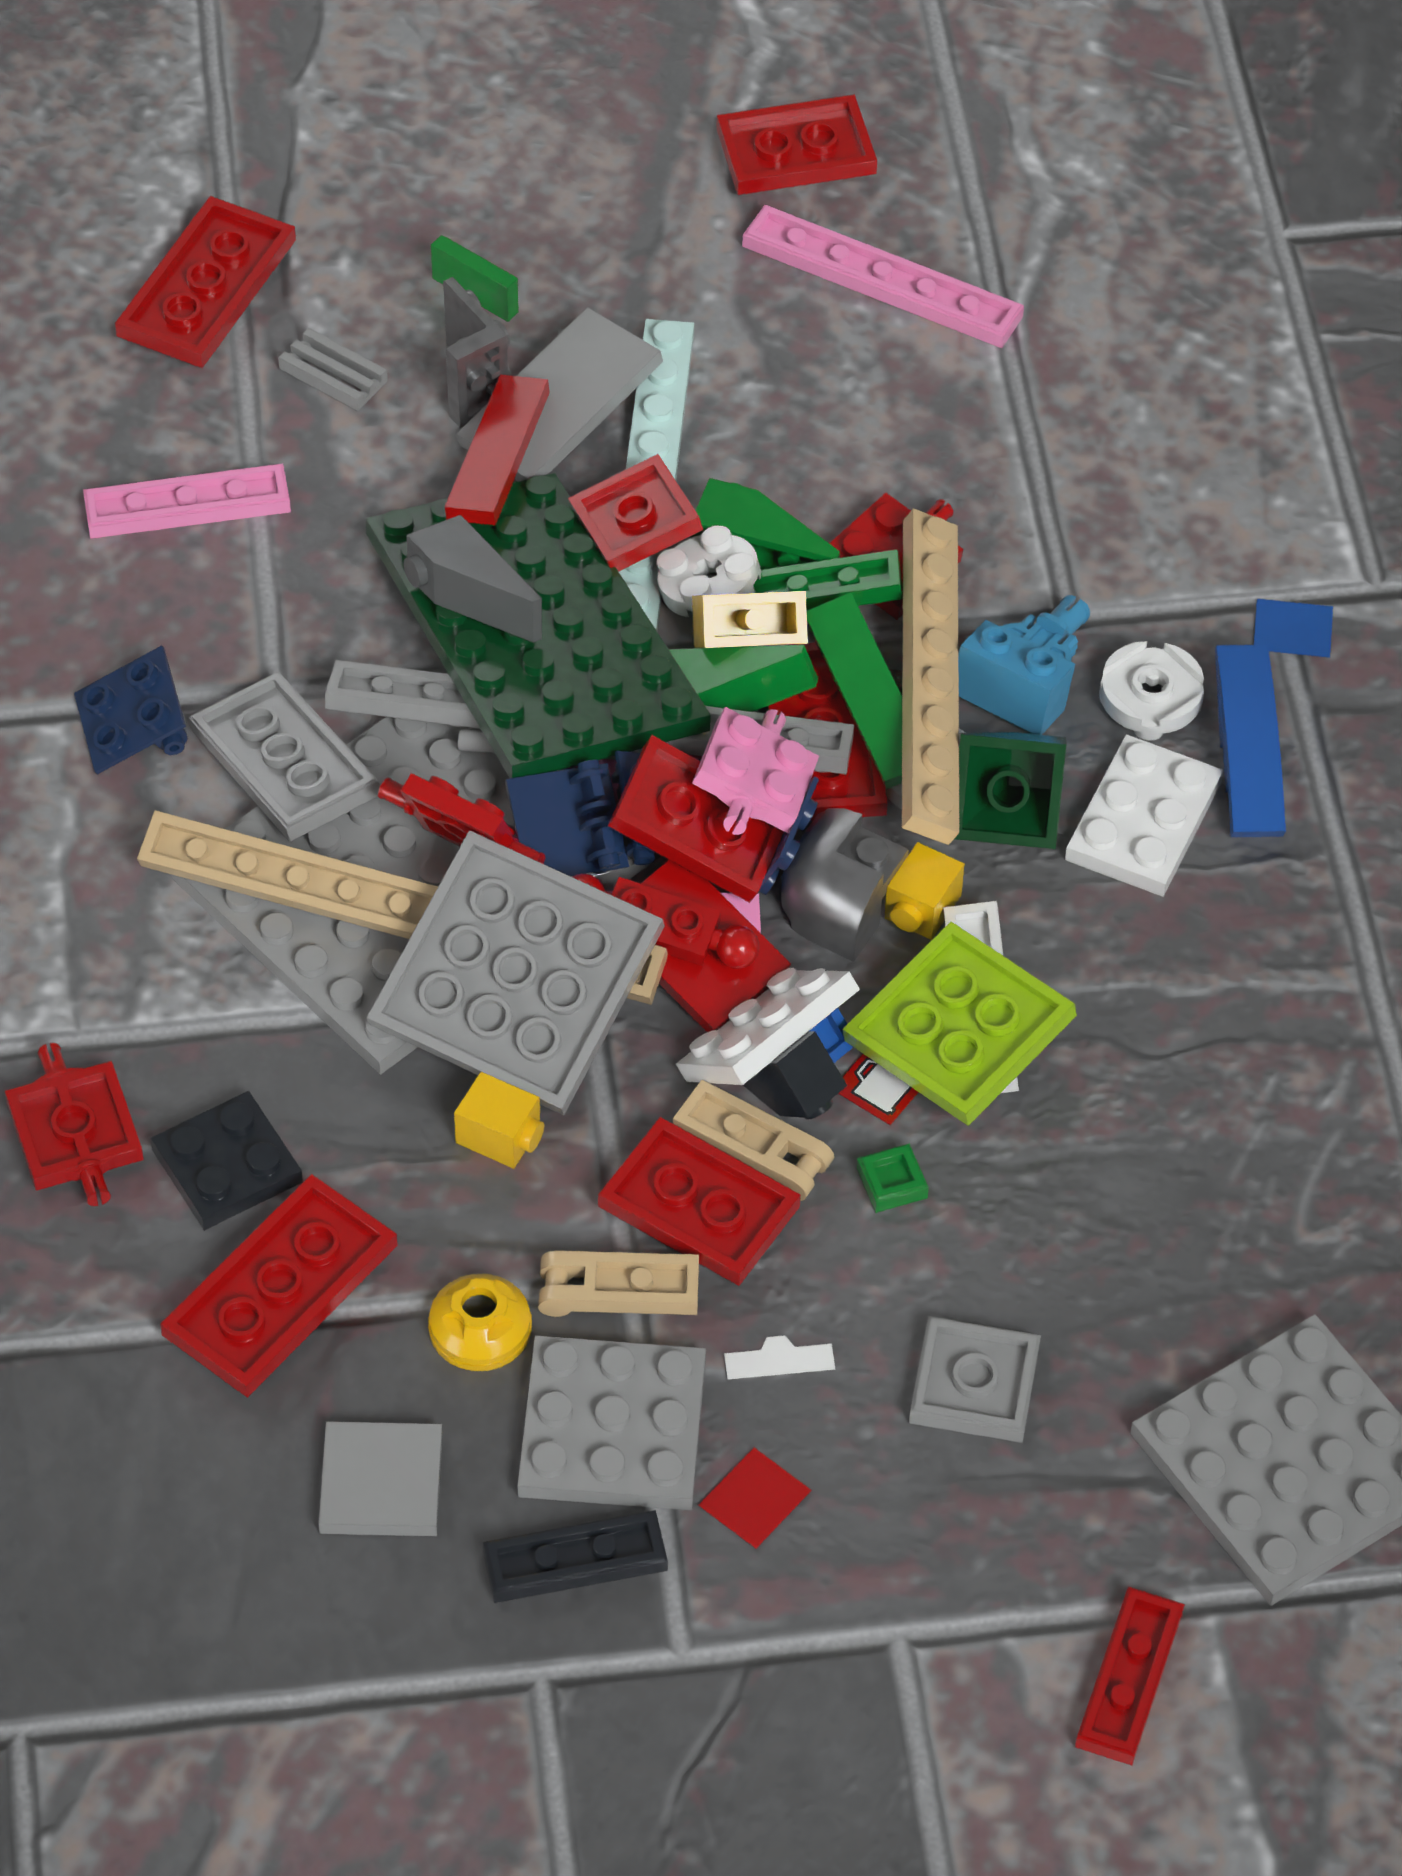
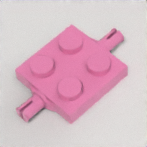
[692,707,819,835]

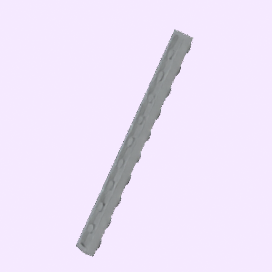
[325,660,854,774]

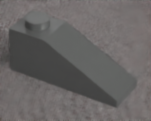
[404,515,542,642]

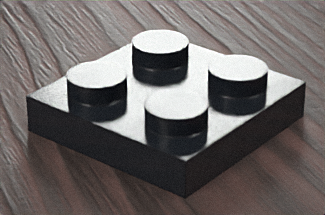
[150,1091,303,1231]

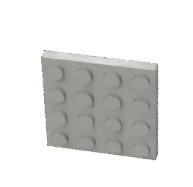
[367,830,665,1115]
[1130,1314,1402,1606]

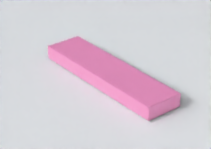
[83,463,291,539]

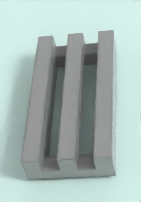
[278,328,388,411]

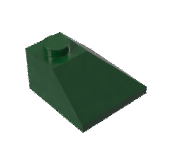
[955,732,1067,849]

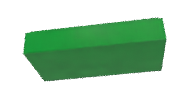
[431,235,519,322]

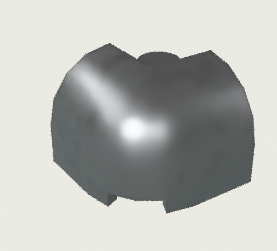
[780,808,908,962]

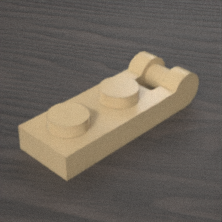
[673,1080,834,1201]
[538,1251,699,1317]

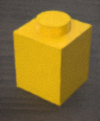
[884,842,965,940]
[454,1072,545,1169]

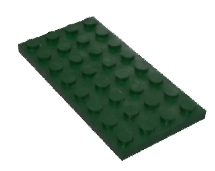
[366,473,711,778]

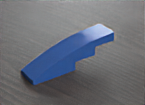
[1215,645,1286,837]

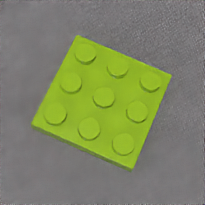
[842,922,1077,1126]

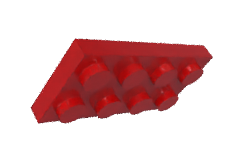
[115,196,296,368]
[766,642,888,821]
[160,1174,398,1398]

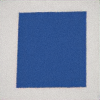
[1254,599,1333,658]

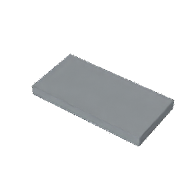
[456,307,663,482]
[188,672,380,842]

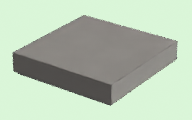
[909,1316,1041,1443]
[319,1422,443,1536]

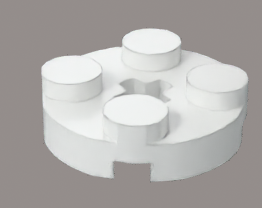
[657,526,761,617]
[1099,641,1204,741]

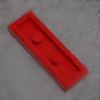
[1075,1586,1185,1766]

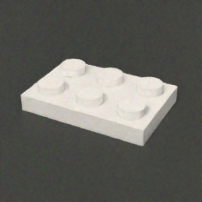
[1065,734,1224,897]
[676,968,860,1085]

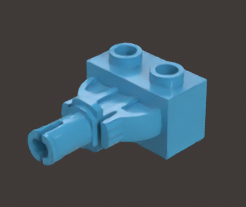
[958,595,1090,735]

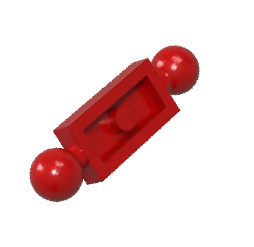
[572,874,759,969]

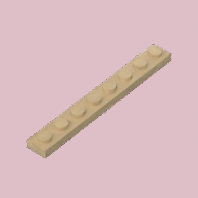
[902,508,959,845]

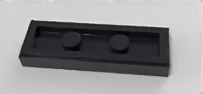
[483,1510,668,1603]

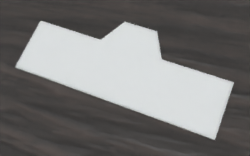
[724,1335,835,1379]

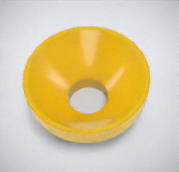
[428,1274,532,1371]

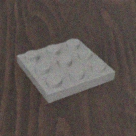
[518,1336,706,1511]

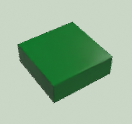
[856,1143,929,1213]

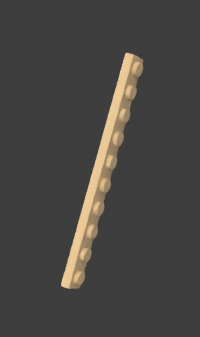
[137,810,668,1005]

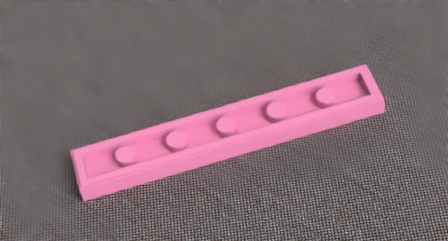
[742,205,1024,348]

